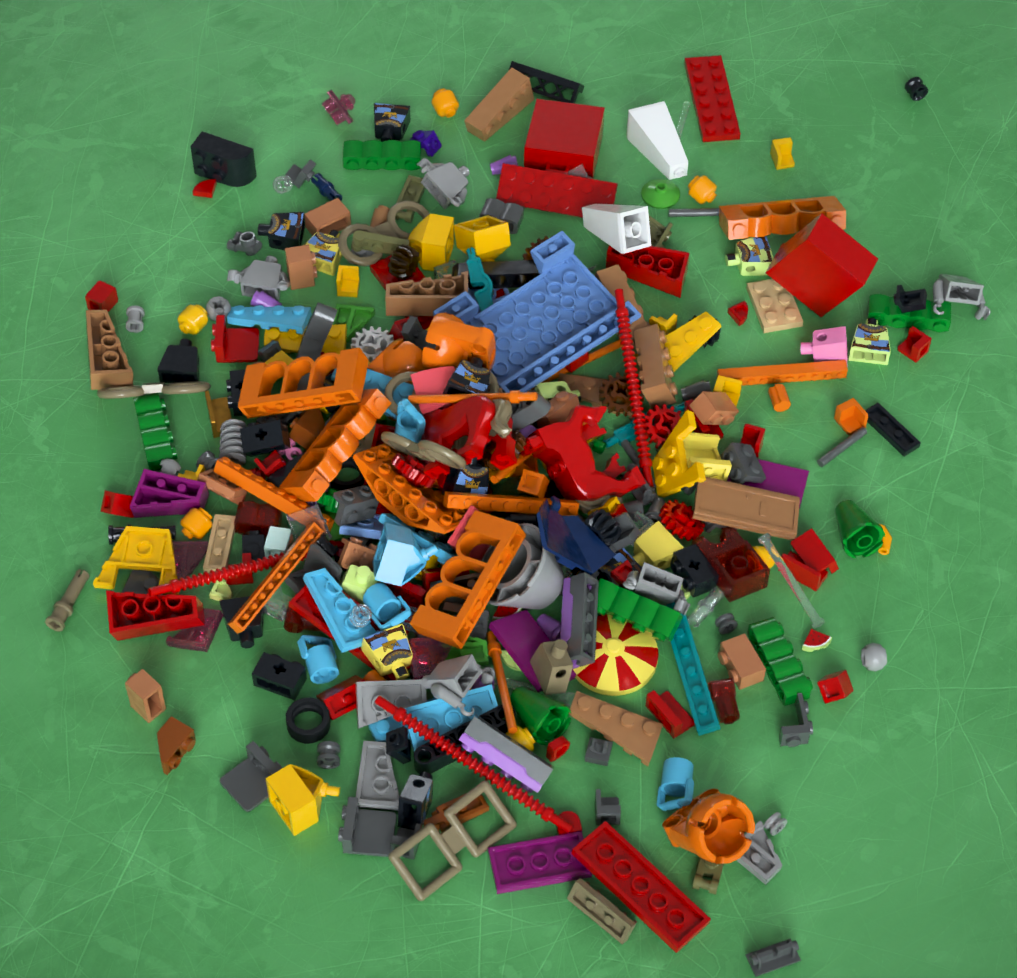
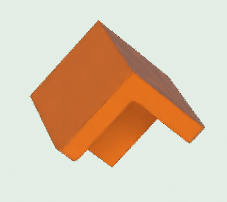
[834,398,868,435]
[517,469,550,498]

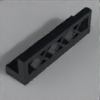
[509,61,584,104]

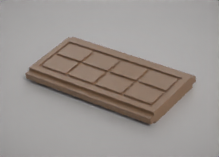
[693,476,800,541]

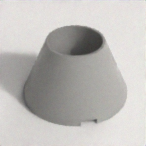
[481,523,564,610]

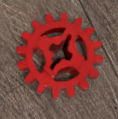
[644,404,681,448]
[391,453,436,488]
[659,500,705,541]

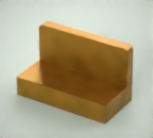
[205,390,232,438]

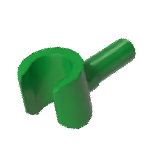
[592,429,607,454]

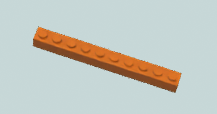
[717,360,848,386]
[213,457,334,534]
[443,491,579,516]
[228,522,324,634]

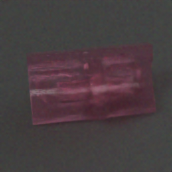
[322,89,355,125]

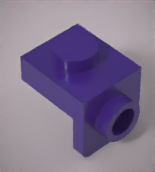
[410,130,442,157]

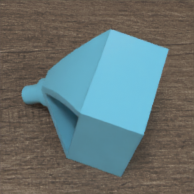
[372,522,439,586]

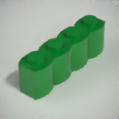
[343,140,421,171]
[867,294,951,332]
[133,393,178,471]
[597,578,683,642]
[747,617,813,706]

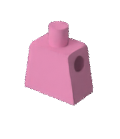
[801,326,848,367]

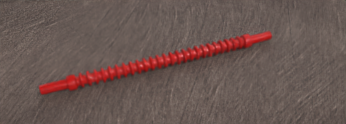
[615,289,654,488]
[148,538,349,597]
[375,695,574,834]

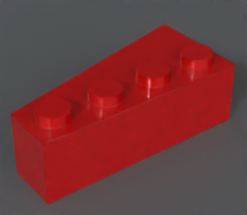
[606,245,690,298]
[106,590,205,641]

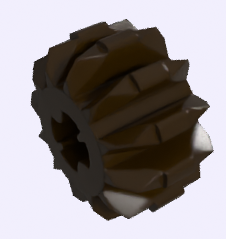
[388,244,420,280]

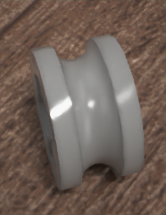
[764,812,788,836]

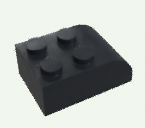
[190,131,256,187]

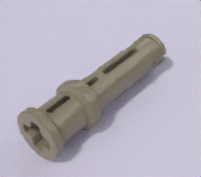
[45,569,90,632]

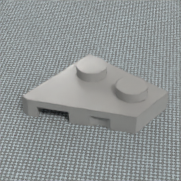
[736,820,782,885]

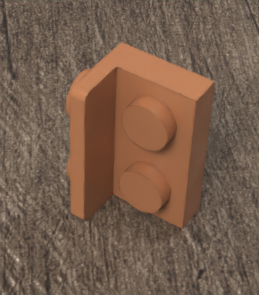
[197,468,247,506]
[338,536,378,572]

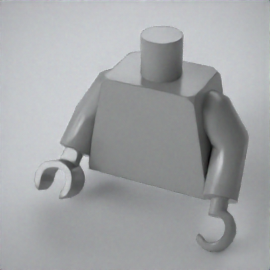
[417,158,470,209]
[227,256,290,301]
[933,274,991,320]
[623,562,691,615]
[422,654,495,716]

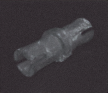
[687,587,724,627]

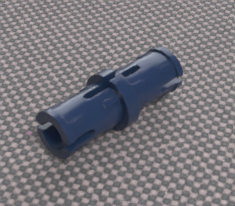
[311,173,342,201]

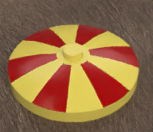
[573,614,658,696]

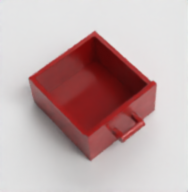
[524,99,605,179]
[765,213,878,317]

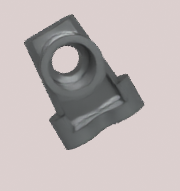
[227,231,262,256]

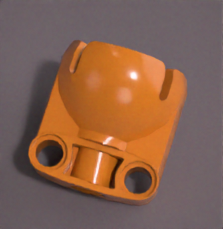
[422,312,496,371]
[367,339,426,421]
[662,788,755,864]

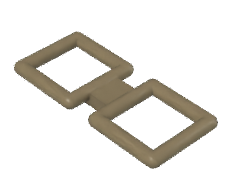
[388,781,517,901]

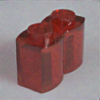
[234,501,283,538]

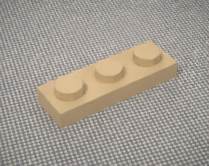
[203,514,237,573]

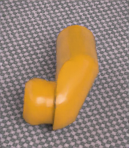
[878,524,892,555]

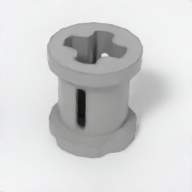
[126,305,145,333]

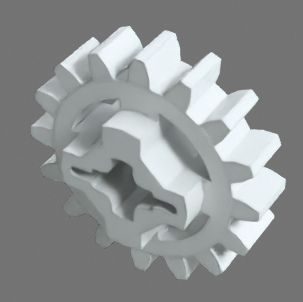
[351,326,394,362]

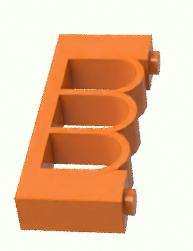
[719,196,846,240]
[238,348,369,419]
[278,388,391,502]
[409,510,526,650]

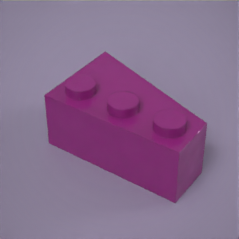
[130,469,209,518]

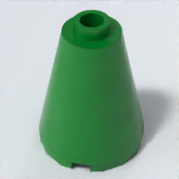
[835,500,885,558]
[510,686,571,745]

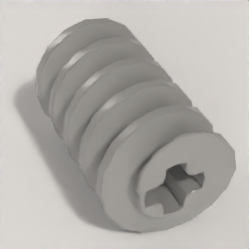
[219,419,247,466]

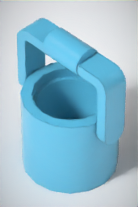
[394,398,426,443]
[363,583,412,631]
[297,635,339,684]
[657,757,694,811]

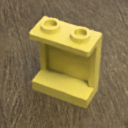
[683,432,732,481]

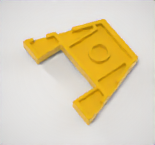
[652,410,706,498]
[93,526,179,595]

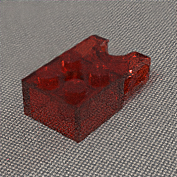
[692,526,770,602]

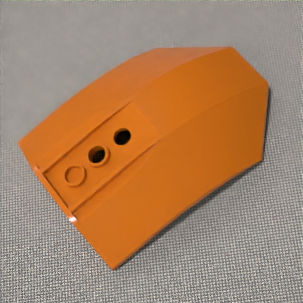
[353,443,538,534]

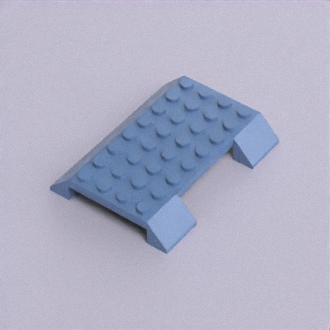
[433,231,641,393]

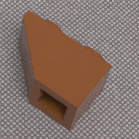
[289,408,325,450]
[157,716,196,775]

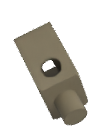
[530,639,573,695]

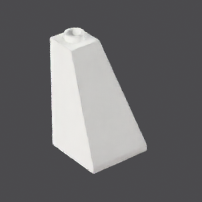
[627,101,688,180]
[582,204,651,254]

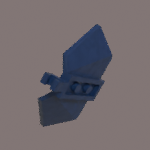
[537,496,616,575]

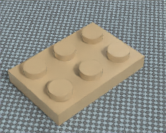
[746,279,803,333]

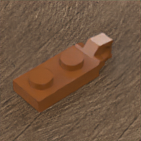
[423,793,489,832]

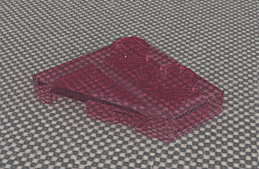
[172,541,209,580]
[166,608,223,652]
[409,638,452,680]

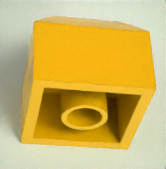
[407,213,454,273]
[454,215,511,262]
[265,764,340,836]

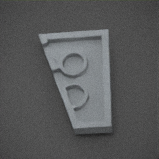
[355,679,427,729]
[356,741,399,811]

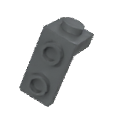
[401,316,436,350]
[779,693,813,747]

